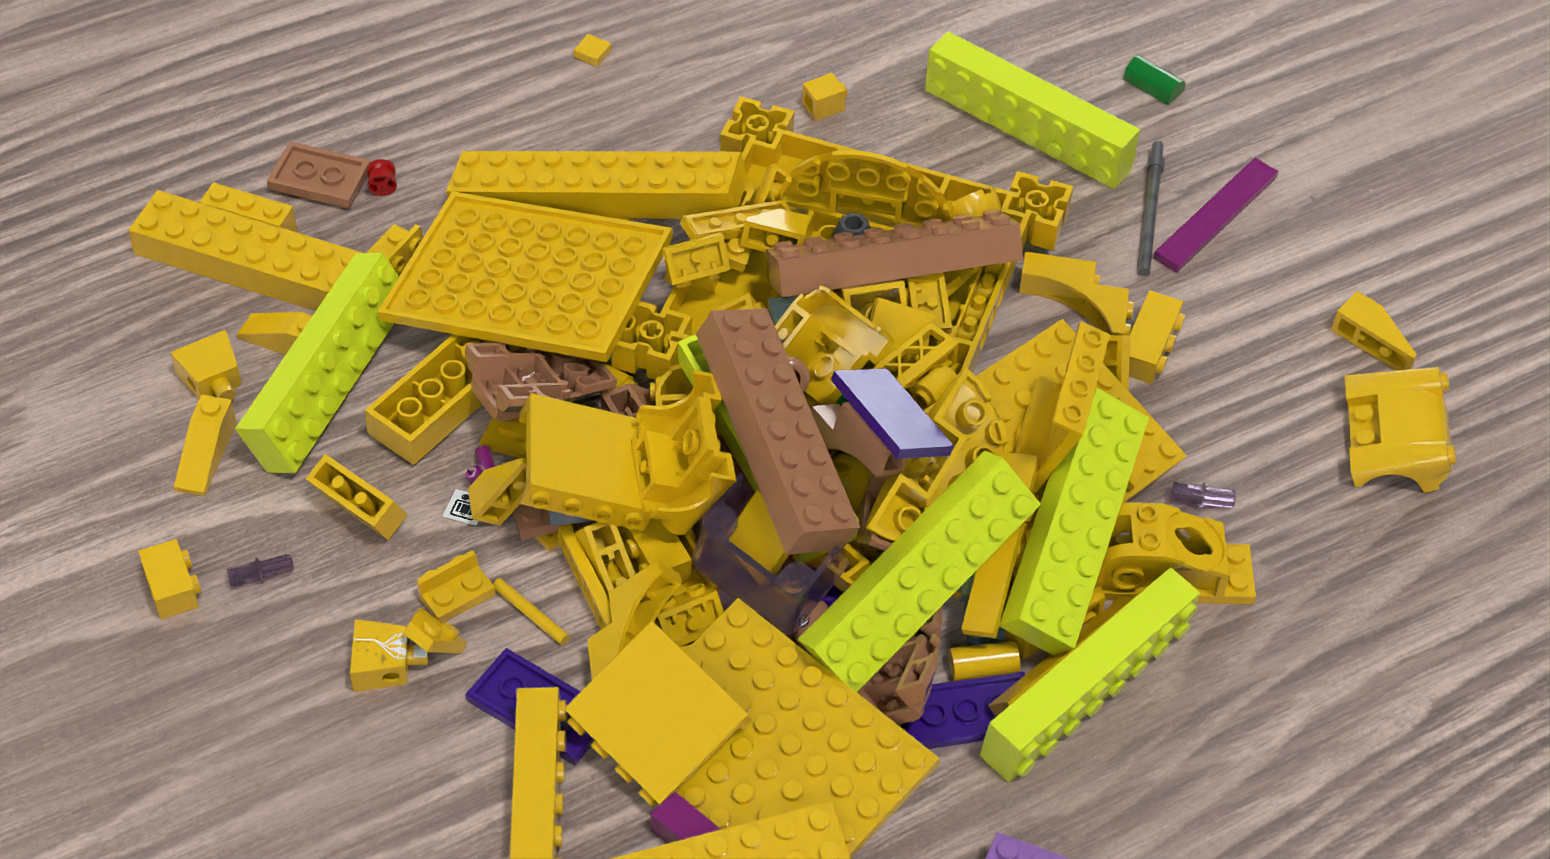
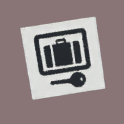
[442,489,479,526]

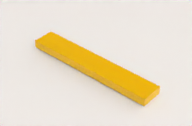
[961,453,1040,638]
[989,594,1139,715]

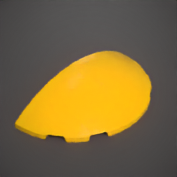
[777,150,953,227]
[865,367,1008,542]

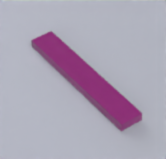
[1153,158,1279,273]

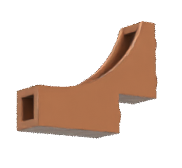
[811,402,908,477]

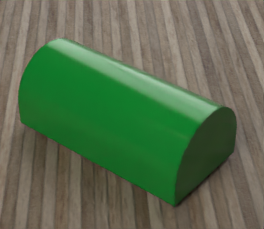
[1123,55,1186,105]

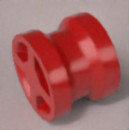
[367,159,397,196]

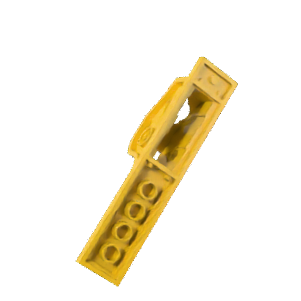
[951,502,1256,605]

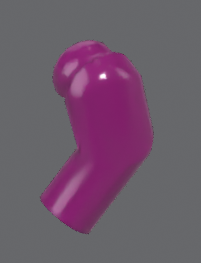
[465,446,495,485]

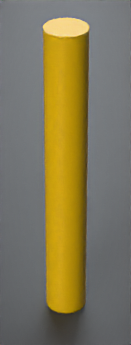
[493,578,570,646]

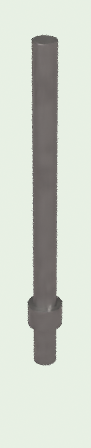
[1138,141,1165,276]

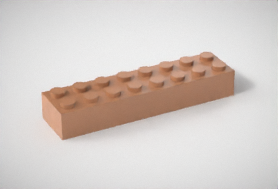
[766,210,1023,297]
[696,309,860,555]

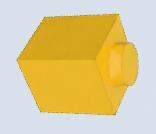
[802,73,848,121]

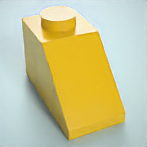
[740,209,810,252]

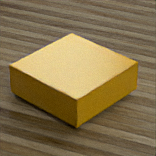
[573,34,612,67]

